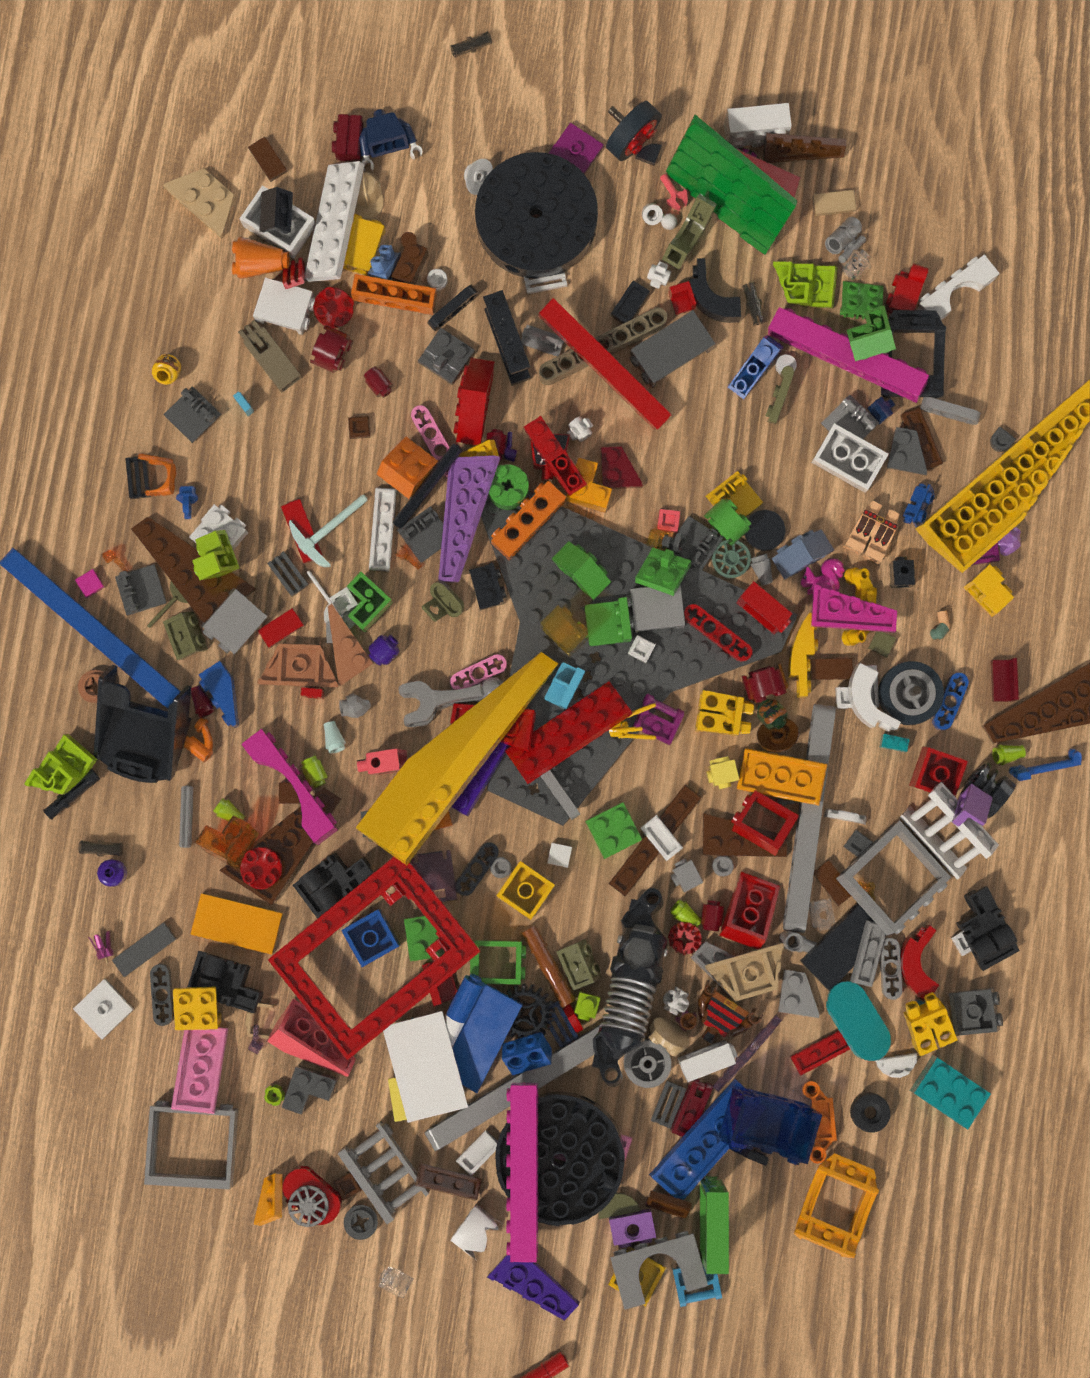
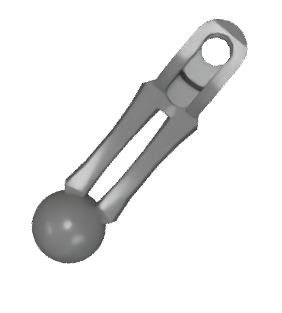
[398,677,503,727]

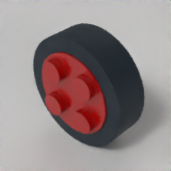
[606,101,662,161]

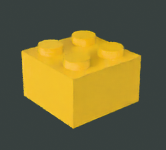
[496,861,555,920]

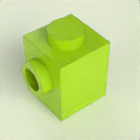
[574,991,600,1021]

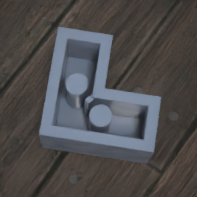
[772,529,834,580]

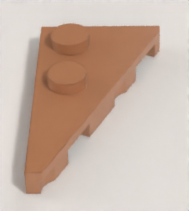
[327,604,373,686]

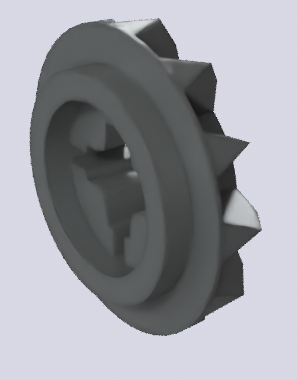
[344,1204,378,1240]

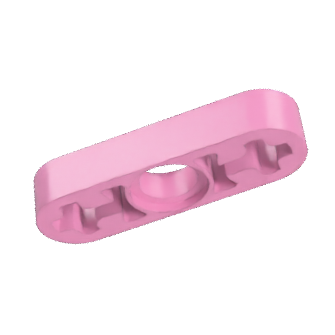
[450,655,507,690]

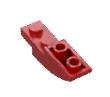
[523,416,587,496]

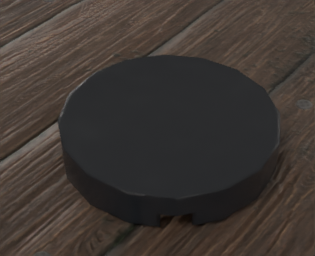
[744,510,786,551]

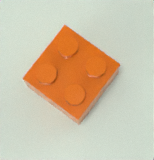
[377,437,438,499]

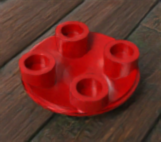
[313,287,354,328]
[240,847,282,889]

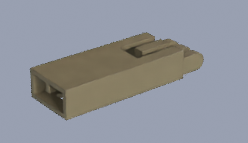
[238,320,302,393]

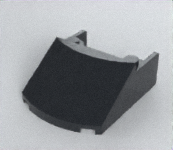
[94,665,192,783]

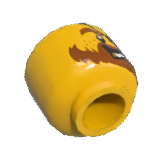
[152,354,181,385]

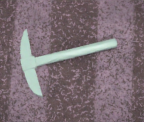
[289,494,368,567]

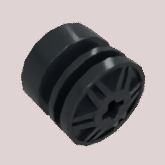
[959,762,1016,818]

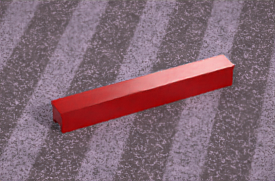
[538,298,672,430]

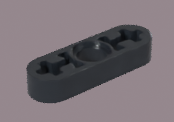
[427,285,479,331]
[454,842,499,896]

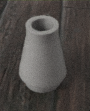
[750,554,773,586]

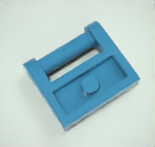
[672,1264,722,1307]

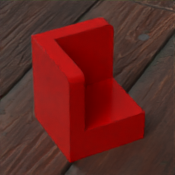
[668,281,696,315]

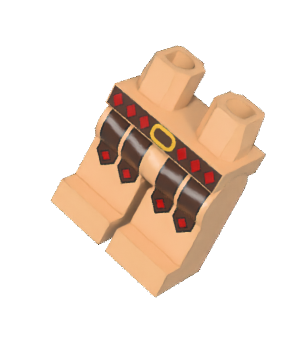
[843,501,899,565]

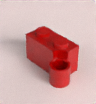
[885,263,929,314]

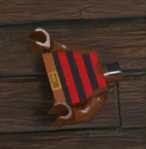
[698,980,763,1044]

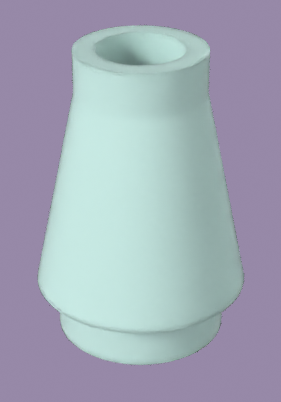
[323,721,346,753]

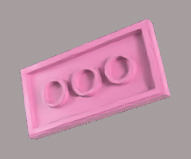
[171,1027,228,1114]

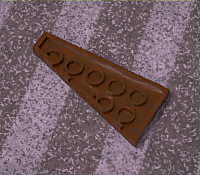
[131,517,256,623]
[982,663,1090,744]
[219,788,342,905]

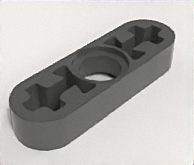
[150,964,174,1026]

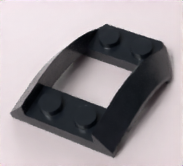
[881,310,946,399]

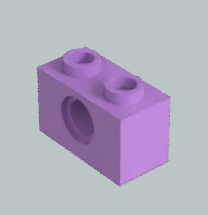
[609,1208,656,1248]

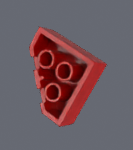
[453,358,495,445]

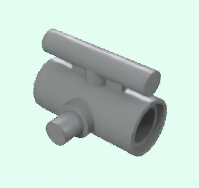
[825,217,866,263]

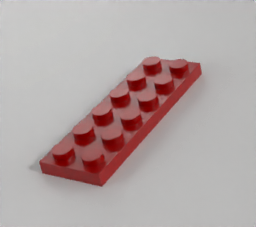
[505,681,633,784]

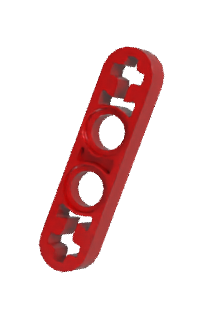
[684,604,752,662]

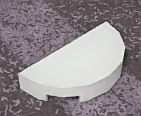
[824,809,867,825]
[875,1053,917,1078]

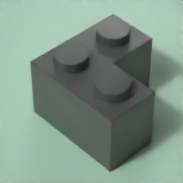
[281,1064,338,1115]

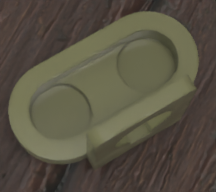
[422,581,464,622]

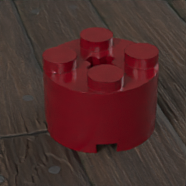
[310,325,353,373]
[741,663,789,703]

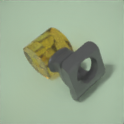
[646,529,687,556]

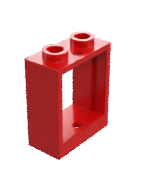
[736,581,792,635]
[731,790,799,856]

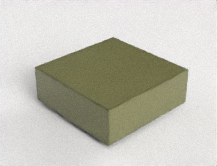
[868,631,897,658]

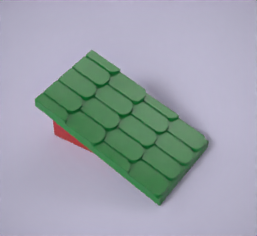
[666,114,801,255]

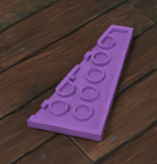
[438,456,500,582]

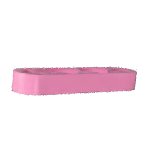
[411,406,450,478]

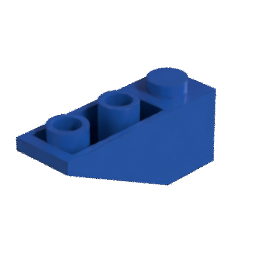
[728,335,784,399]
[199,661,239,728]

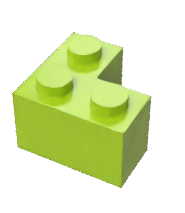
[192,530,240,580]

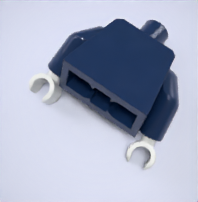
[359,109,423,171]

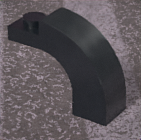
[689,258,741,323]

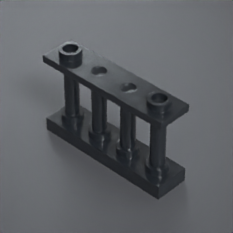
[483,290,531,386]

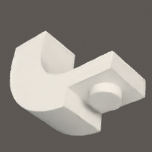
[848,663,901,732]

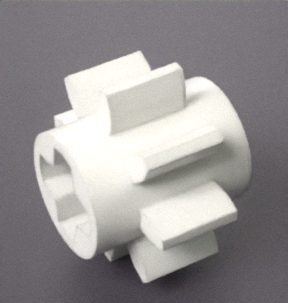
[647,261,671,289]
[567,416,593,442]
[663,987,689,1016]

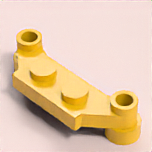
[842,567,877,646]

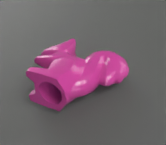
[801,558,845,595]

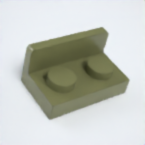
[163,612,207,660]
[556,939,602,991]

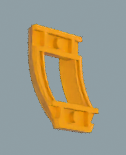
[794,1153,879,1258]

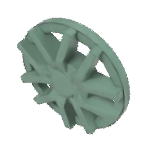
[712,540,751,578]

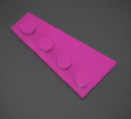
[811,584,897,633]

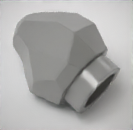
[339,693,371,718]

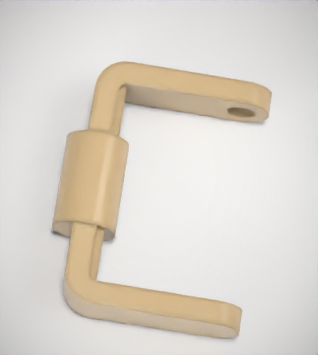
[245,1003,274,1039]

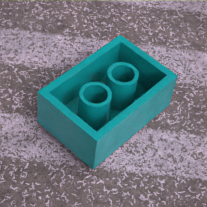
[909,1055,991,1130]

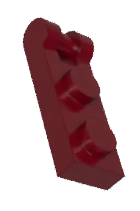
[670,1078,713,1137]

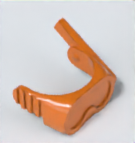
[138,453,176,496]

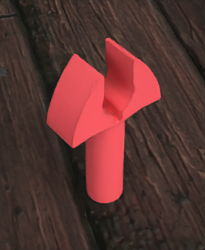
[660,174,688,210]

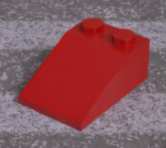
[719,872,780,950]

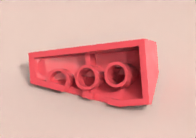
[267,999,356,1077]

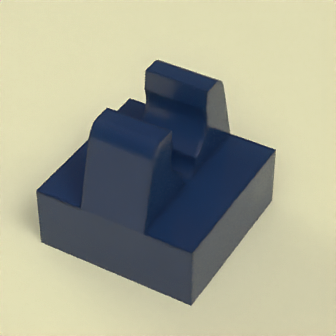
[867,397,896,425]

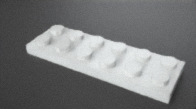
[305,161,364,282]

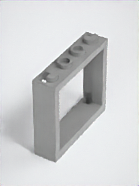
[836,821,951,936]
[144,1100,238,1189]

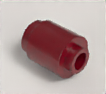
[363,366,393,398]
[486,429,507,461]
[701,900,724,931]

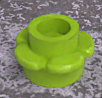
[264,1085,285,1106]

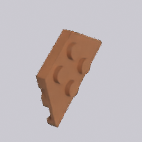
[257,644,338,688]

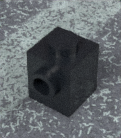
[889,557,915,588]

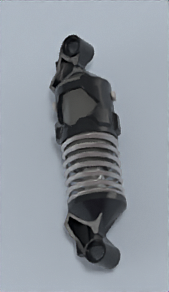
[592,888,668,1087]

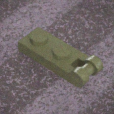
[765,366,794,425]

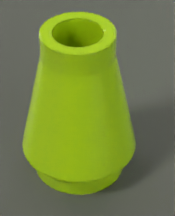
[992,745,1026,765]
[213,798,245,826]
[670,900,701,927]

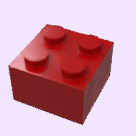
[909,746,968,797]

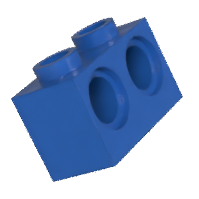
[502,1032,552,1076]

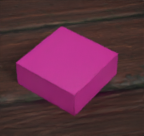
[75,569,105,598]

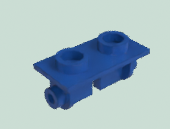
[903,483,935,528]

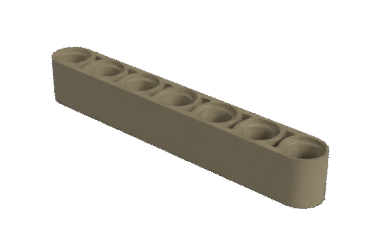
[539,308,667,385]

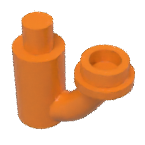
[184,718,213,762]

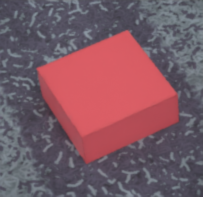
[657,509,680,533]

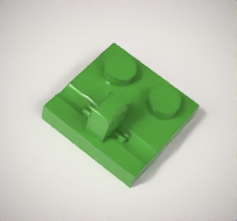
[635,547,691,596]

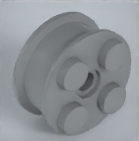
[624,1039,671,1088]

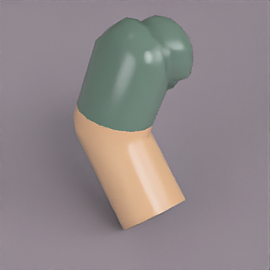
[930,611,950,640]

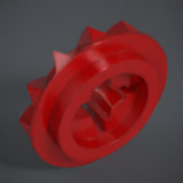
[668,922,702,955]

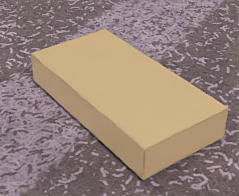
[813,190,856,216]

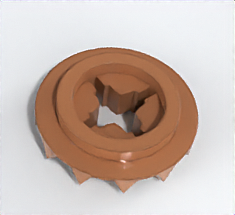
[78,670,104,703]

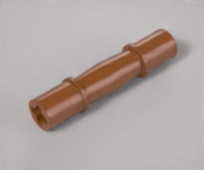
[521,925,576,1008]

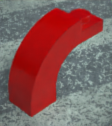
[900,925,939,1001]

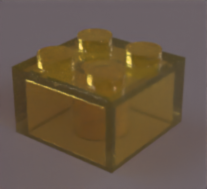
[540,605,588,657]

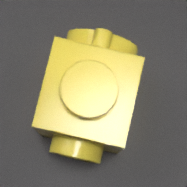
[706,756,740,789]

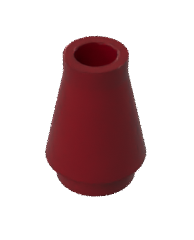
[191,685,215,718]

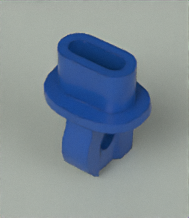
[176,486,198,519]

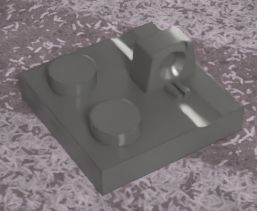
[418,328,475,385]

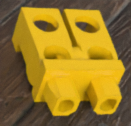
[695,690,754,736]
[903,992,958,1057]

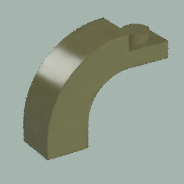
[662,194,717,270]

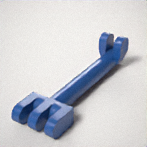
[1009,748,1082,781]

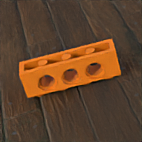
[351,274,437,315]
[491,481,567,561]

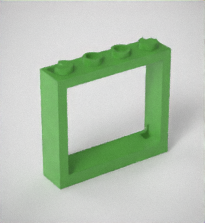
[700,1175,729,1274]

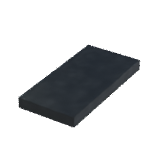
[800,903,874,991]

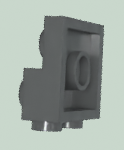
[949,988,1003,1036]

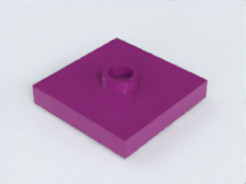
[549,122,604,174]

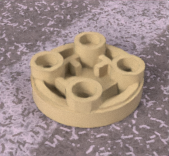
[649,1017,689,1056]

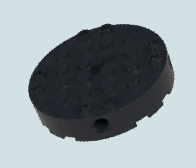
[475,152,598,279]
[495,1092,625,1226]

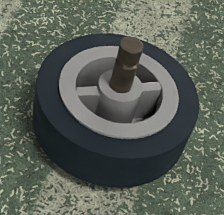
[878,661,944,725]

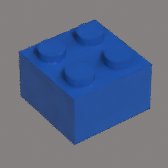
[341,909,401,967]

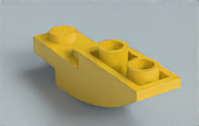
[788,613,818,698]

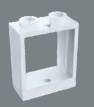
[678,1040,738,1082]

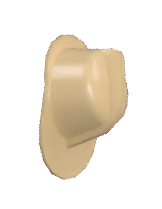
[355,171,383,219]

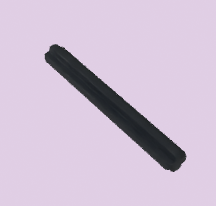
[393,443,463,529]

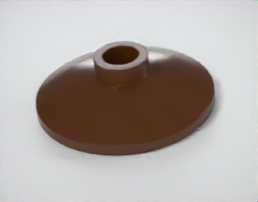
[757,717,799,752]

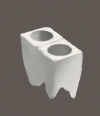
[450,1204,503,1261]

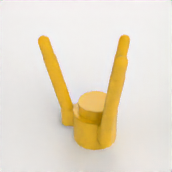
[609,703,656,740]

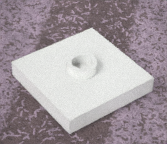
[73,979,134,1039]

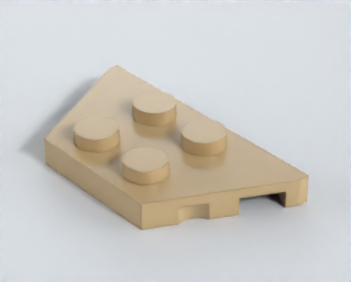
[163,169,235,239]
[705,943,784,1001]

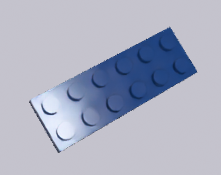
[649,1079,766,1200]

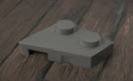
[887,427,927,476]

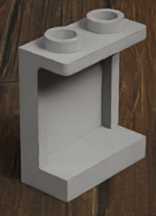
[626,585,685,633]
[201,588,267,654]

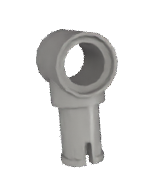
[779,930,817,953]

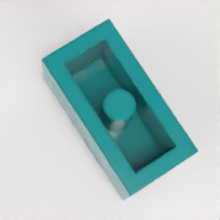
[879,734,910,753]

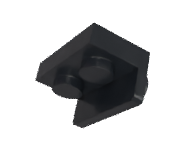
[469,562,507,611]

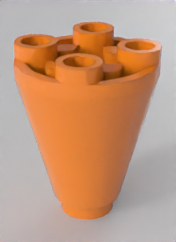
[232,237,290,279]

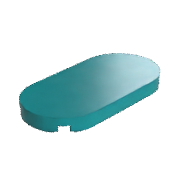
[826,981,891,1061]

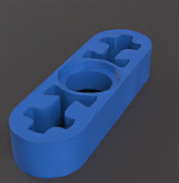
[932,673,969,730]

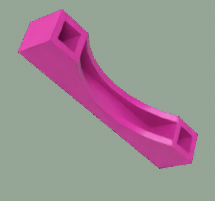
[241,729,338,845]

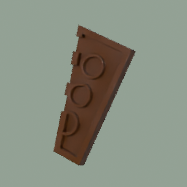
[702,813,787,857]

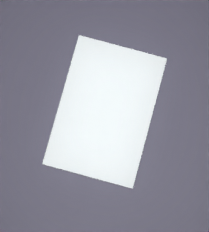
[383,1011,468,1122]

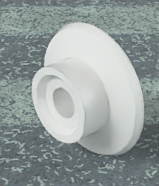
[464,159,493,195]

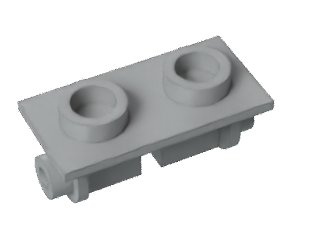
[521,325,564,356]

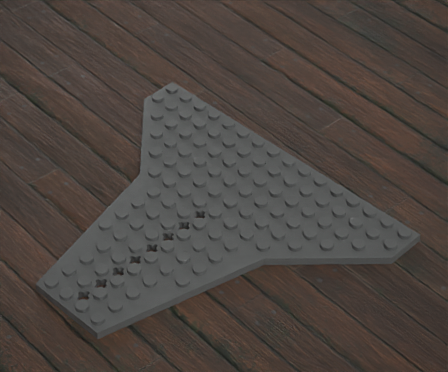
[481,484,798,826]

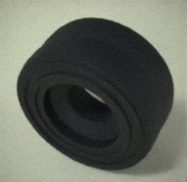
[850,1092,890,1133]

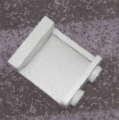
[253,277,315,335]

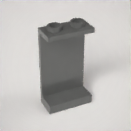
[629,310,715,388]

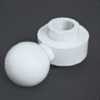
[642,203,678,230]

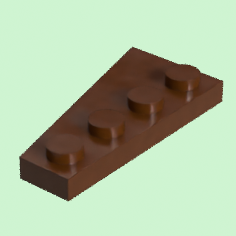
[762,133,846,163]

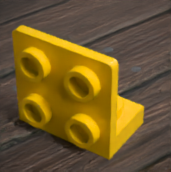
[173,987,222,1030]

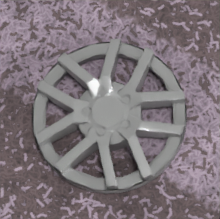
[288,1185,329,1227]

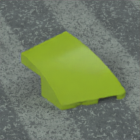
[773,262,837,308]
[24,734,98,795]

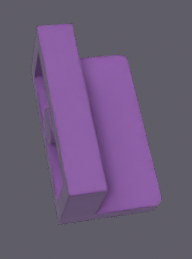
[952,784,992,827]

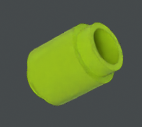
[301,756,328,788]

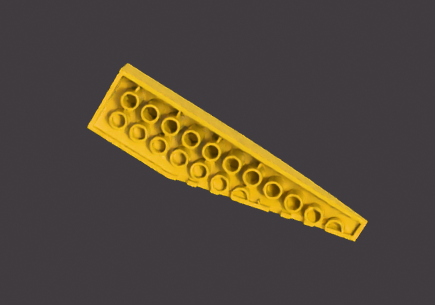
[915,379,1090,573]
[356,652,558,866]

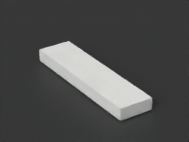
[369,488,397,572]

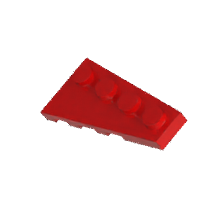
[450,703,536,752]

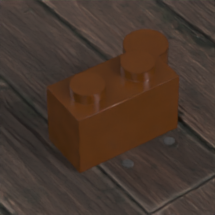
[391,232,429,285]

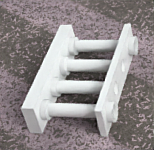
[900,782,999,880]

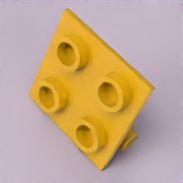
[705,471,763,517]

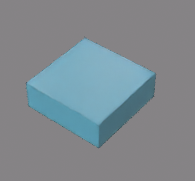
[233,391,254,416]

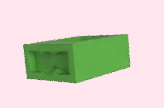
[470,940,526,985]

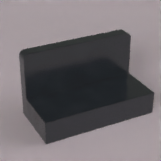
[259,187,293,234]

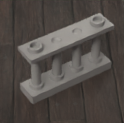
[338,1121,430,1224]

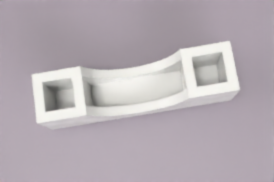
[917,255,1000,320]

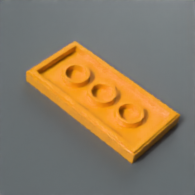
[737,748,828,806]
[190,893,283,955]

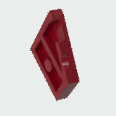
[601,446,643,489]

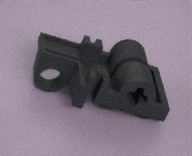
[293,853,374,919]
[956,886,1020,971]
[187,951,264,1013]

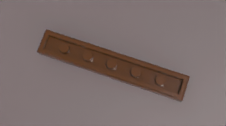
[608,784,701,896]

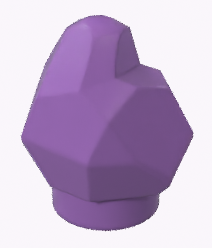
[997,527,1021,556]

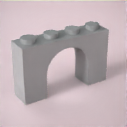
[610,1231,708,1310]

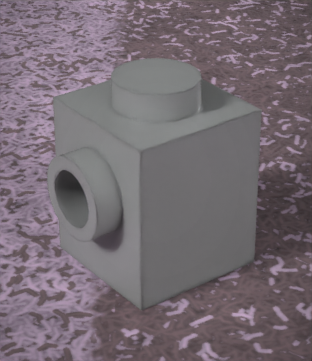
[671,859,703,892]

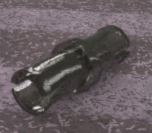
[450,31,492,58]
[742,282,766,326]
[78,840,123,857]

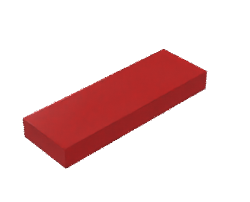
[281,499,323,564]
[790,1030,850,1076]

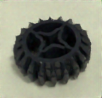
[507,983,555,1039]

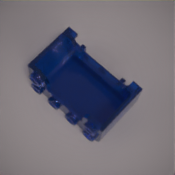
[718,1086,822,1165]

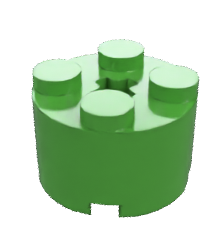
[488,464,529,510]
[703,498,751,546]

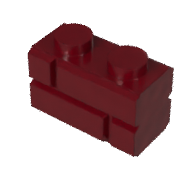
[332,114,364,162]

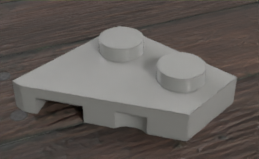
[778,970,819,1018]

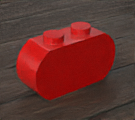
[282,1166,342,1225]

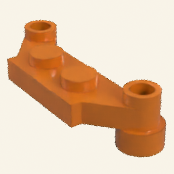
[802,1080,837,1164]

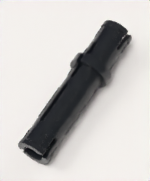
[43,769,100,820]

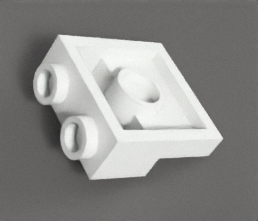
[189,504,248,551]

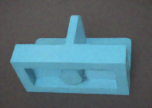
[544,662,585,710]

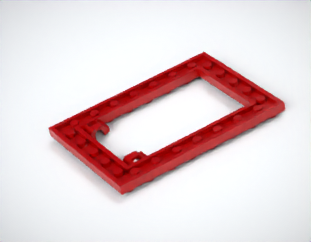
[268,857,481,1060]

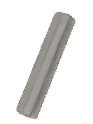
[179,786,193,848]

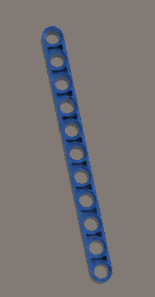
[0,547,181,708]

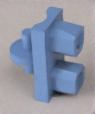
[367,245,401,280]

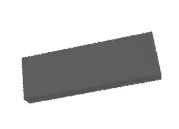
[112,922,177,977]

